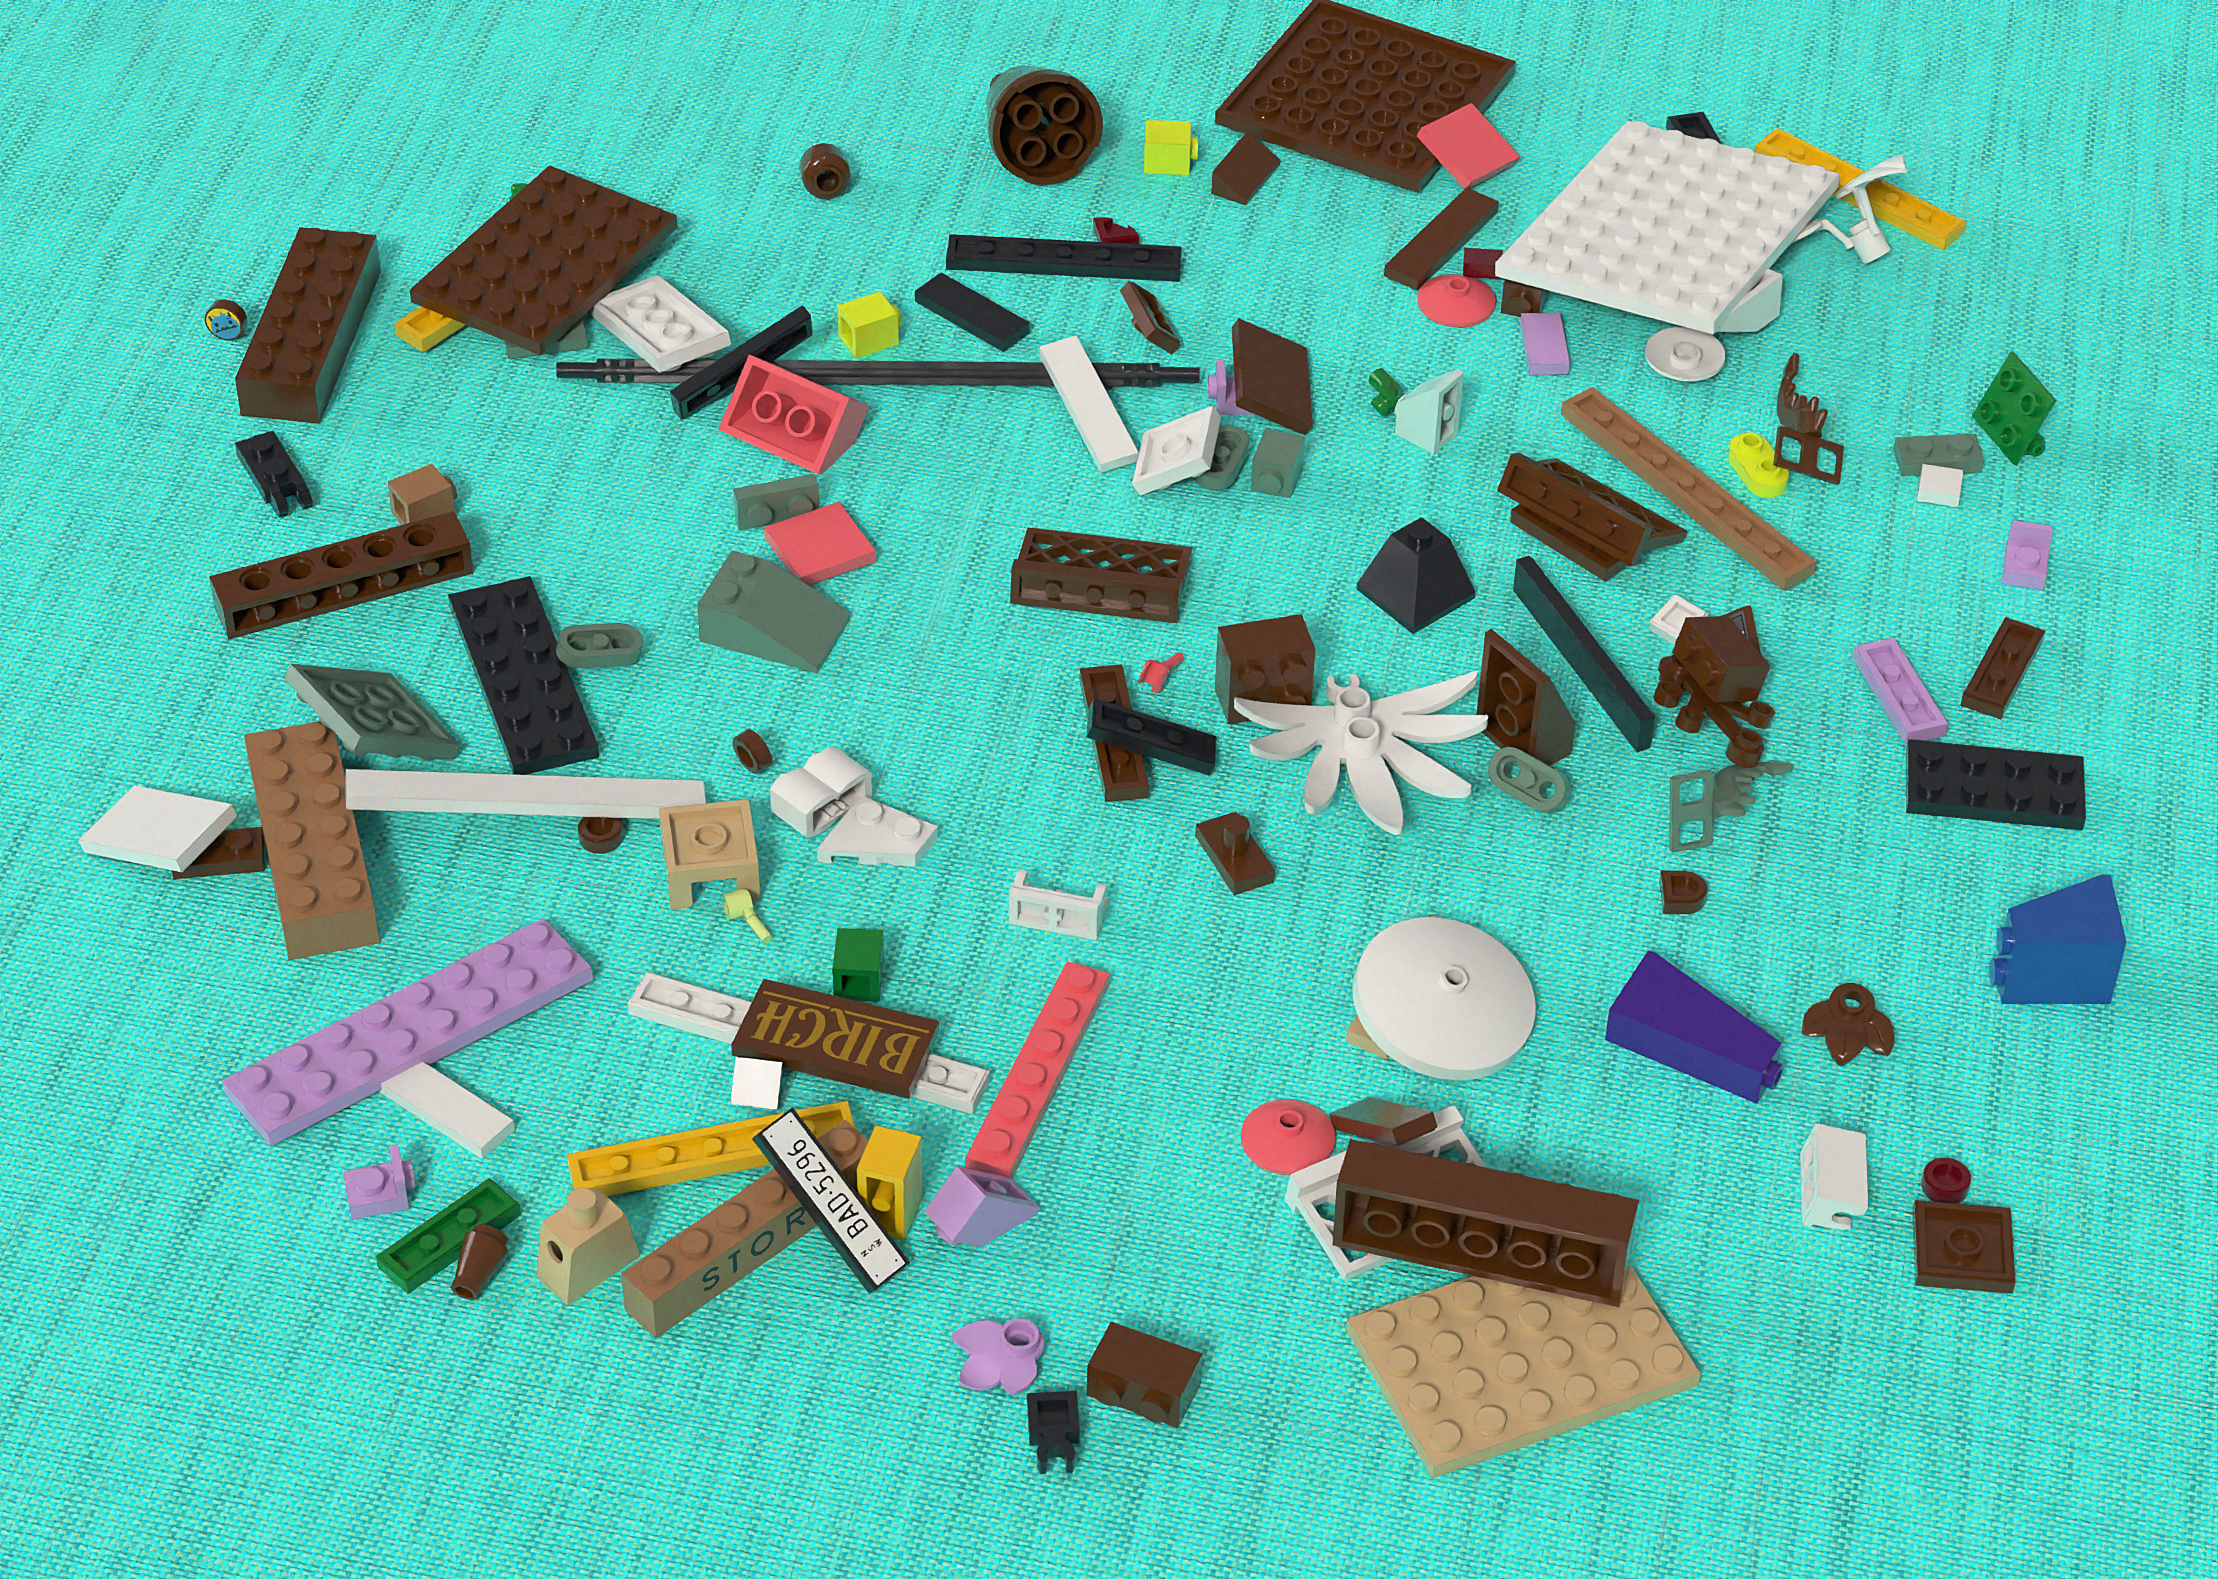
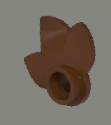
[1802,983,1895,1066]

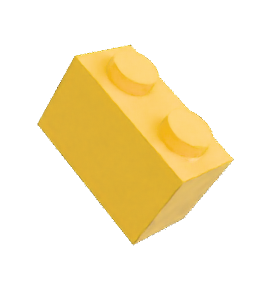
[857,1125,923,1241]

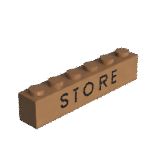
[621,1120,869,1338]

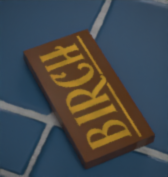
[731,978,939,1099]

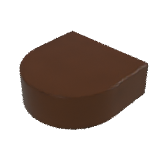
[1659,871,1708,914]

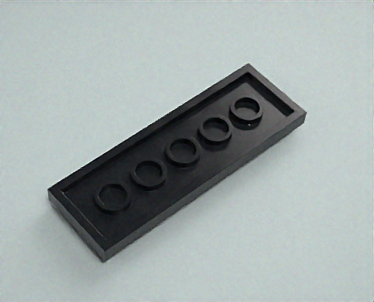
[448,576,599,775]

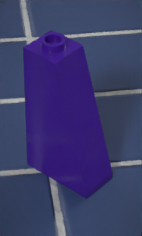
[1605,950,1784,1104]

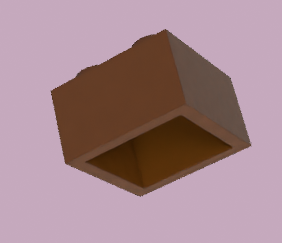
[1215,614,1315,724]

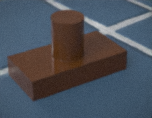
[1195,811,1275,895]

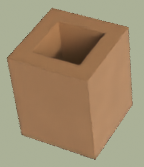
[388,464,457,525]

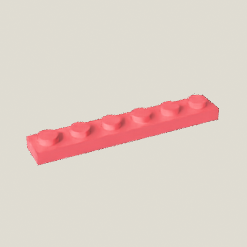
[965,961,1110,1178]

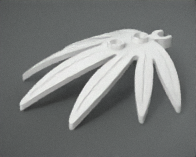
[1234,671,1488,835]

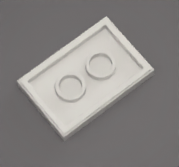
[78,785,237,872]

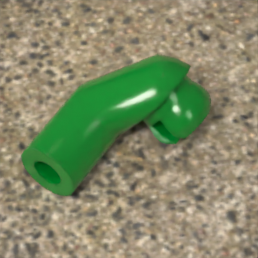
[1369,368,1404,416]

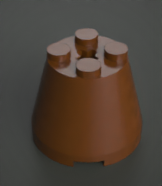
[986,65,1103,185]

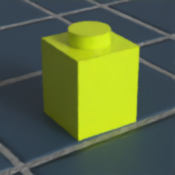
[1144,120,1198,175]
[837,292,902,359]

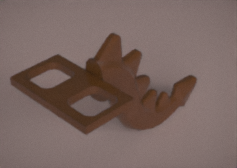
[1773,353,1844,485]

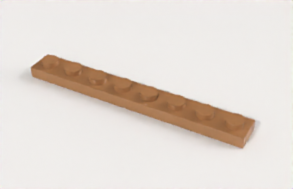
[1561,387,1816,591]

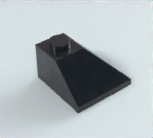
[1357,517,1476,634]

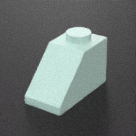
[1395,369,1464,454]

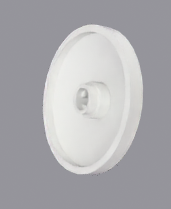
[1352,917,1536,1080]

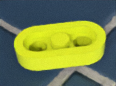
[1728,432,1789,498]

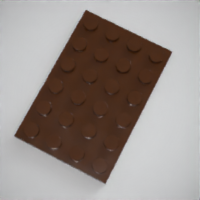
[410,165,678,355]

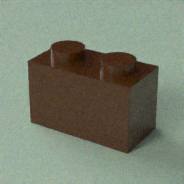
[1672,616,1771,702]
[1087,1322,1203,1428]

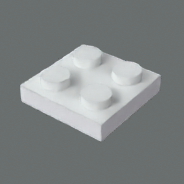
[1132,405,1221,496]

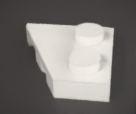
[817,795,938,867]

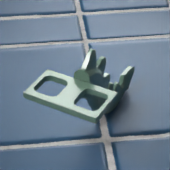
[1669,760,1793,853]

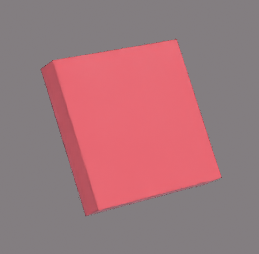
[1417,103,1520,189]
[764,502,876,585]

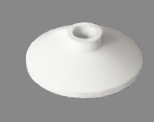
[1645,326,1725,381]

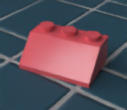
[718,354,870,475]

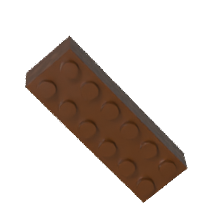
[235,227,381,424]
[1332,1139,1639,1307]

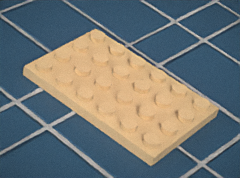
[1346,1265,1701,1479]

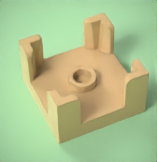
[659,799,760,910]

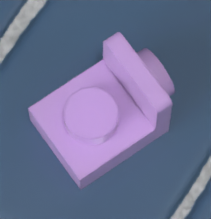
[1208,360,1255,415]
[2002,521,2053,590]
[343,1144,416,1220]

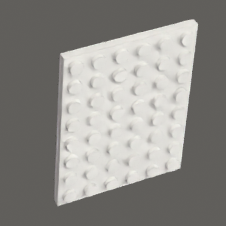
[1495,121,1839,335]

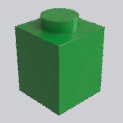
[832,928,884,1002]

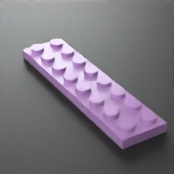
[222,918,593,1147]

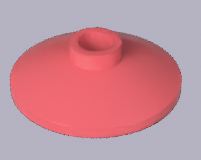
[1417,274,1496,327]
[1241,1099,1335,1175]

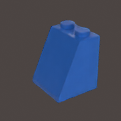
[1989,875,2127,1004]

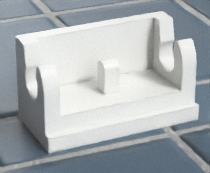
[1009,869,1108,941]
[1800,1123,1868,1230]

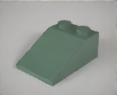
[697,551,850,674]

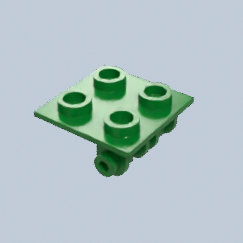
[1972,351,2057,465]

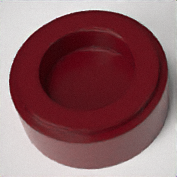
[1921,1158,1971,1204]

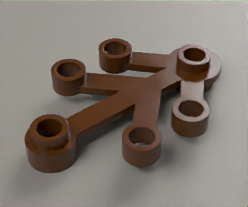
[1653,655,1775,768]

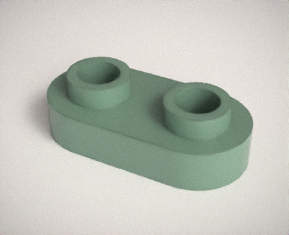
[1194,426,1249,491]
[556,623,643,668]
[1488,747,1571,813]

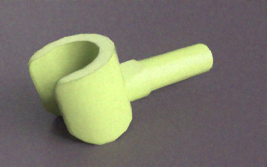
[723,889,772,943]

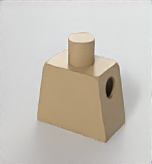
[537,1188,640,1306]

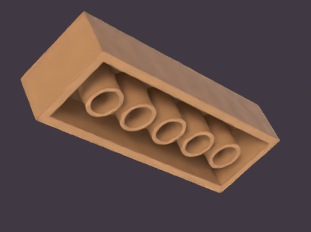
[244,721,380,960]

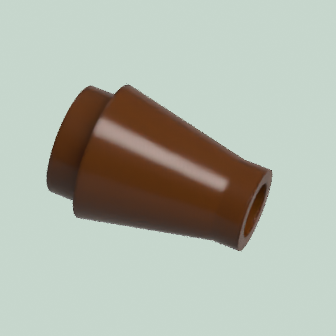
[450,1224,509,1300]

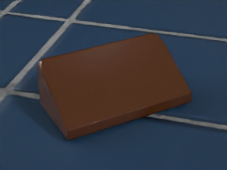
[1211,132,1280,205]

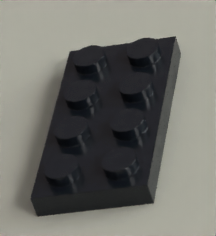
[1906,739,2086,830]

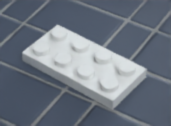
[590,275,731,373]

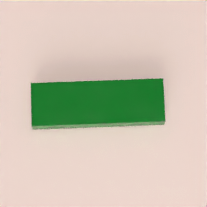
[376,1178,521,1294]

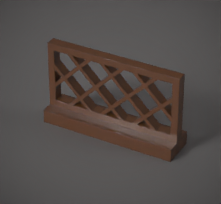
[1497,452,1688,566]
[1010,527,1192,623]

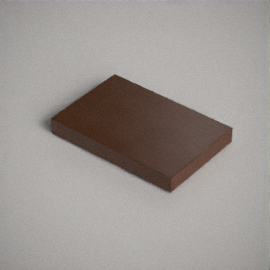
[1231,318,1313,435]

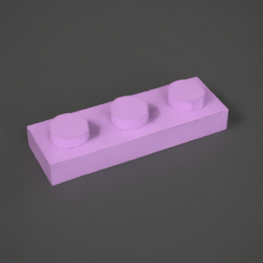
[1853,638,1948,745]

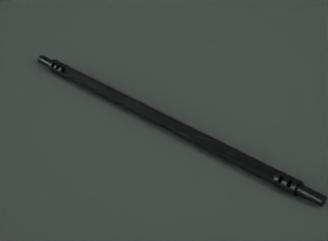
[556,358,1200,387]

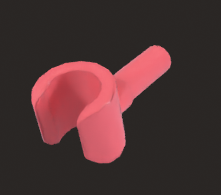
[1137,652,1184,693]

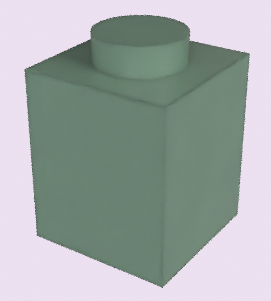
[1251,429,1305,499]

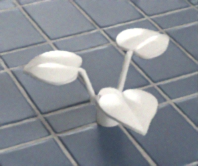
[1791,154,1907,264]

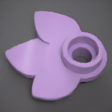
[952,1319,1044,1395]

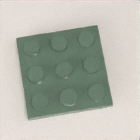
[284,664,461,761]

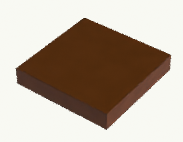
[1912,1200,2015,1294]

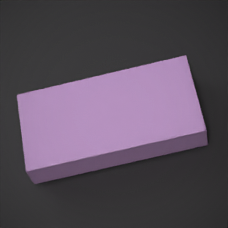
[1520,313,1570,375]

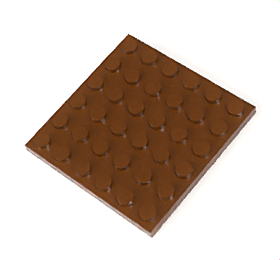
[1215,0,1516,193]

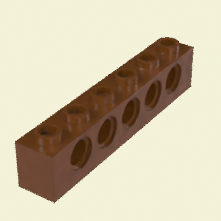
[209,511,473,640]

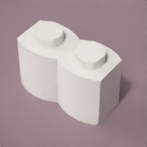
[770,747,872,838]

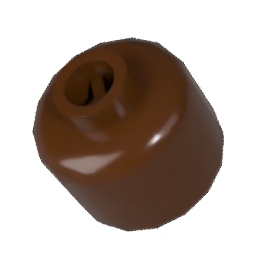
[799,143,851,199]

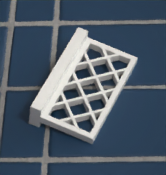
[1284,1105,1487,1281]

